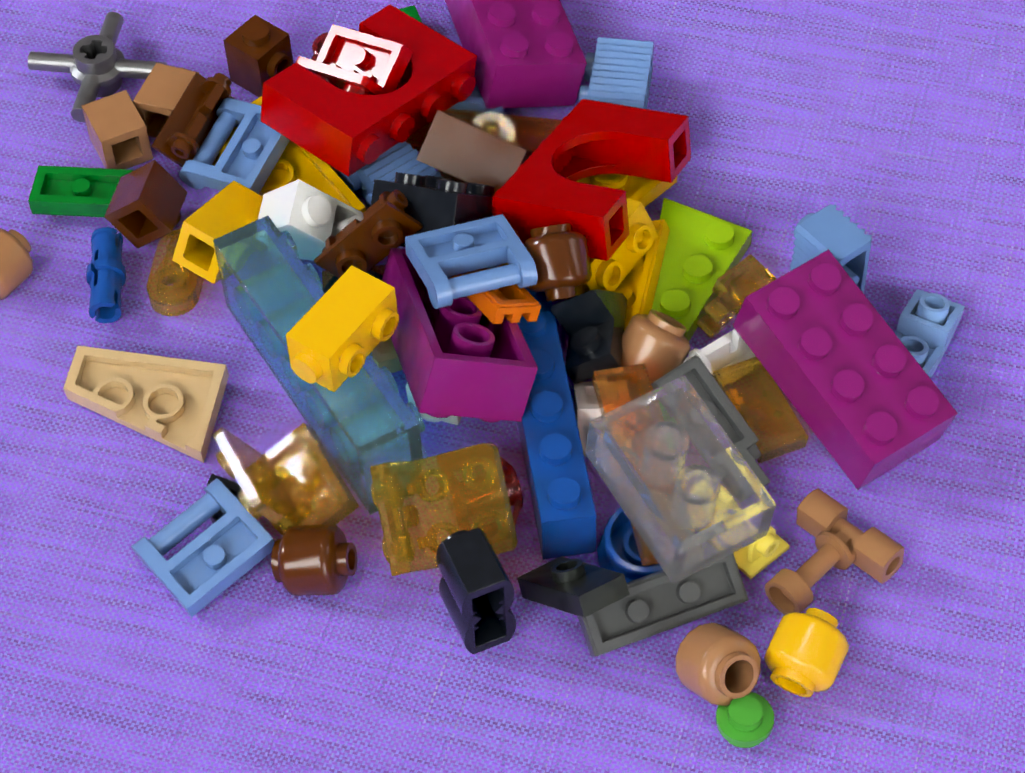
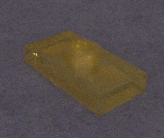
[712,357,808,463]

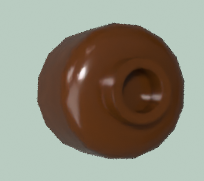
[522,224,592,302]
[271,524,357,596]

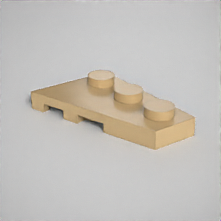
[63,345,229,463]

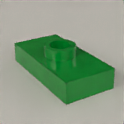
[28,165,133,218]

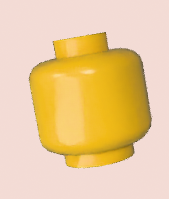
[764,608,849,697]

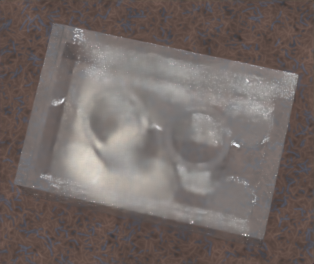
[585,375,777,584]

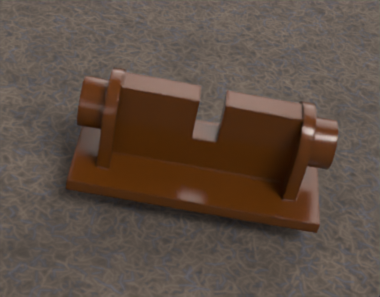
[151,72,235,167]
[314,189,423,278]

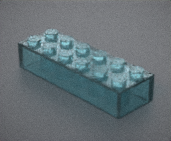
[213,216,428,515]

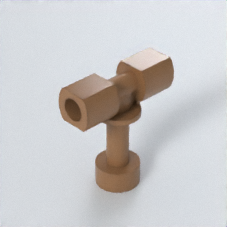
[765,488,904,615]

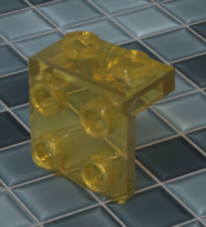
[213,423,359,535]
[370,443,518,576]

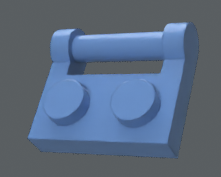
[178,98,290,194]
[405,214,538,309]
[131,478,275,617]

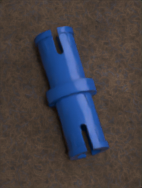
[86,227,126,323]

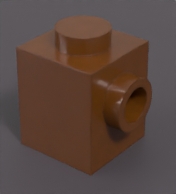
[223,15,294,97]
[104,160,187,249]

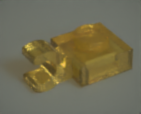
[696,254,777,338]

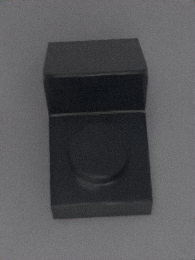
[551,289,627,384]

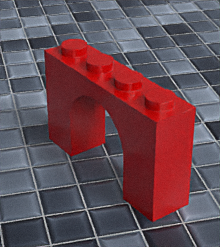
[260,4,477,177]
[492,99,691,261]

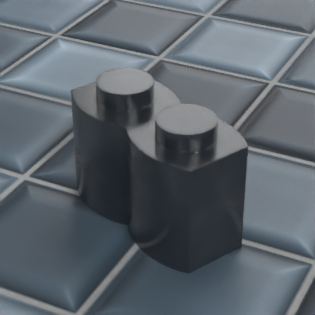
[436,527,516,654]

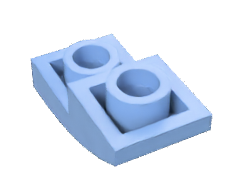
[895,289,965,379]

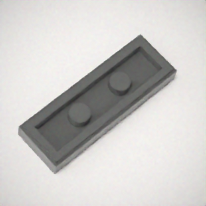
[577,547,749,657]

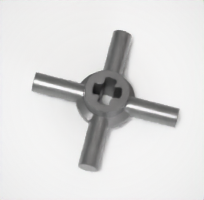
[28,12,167,122]

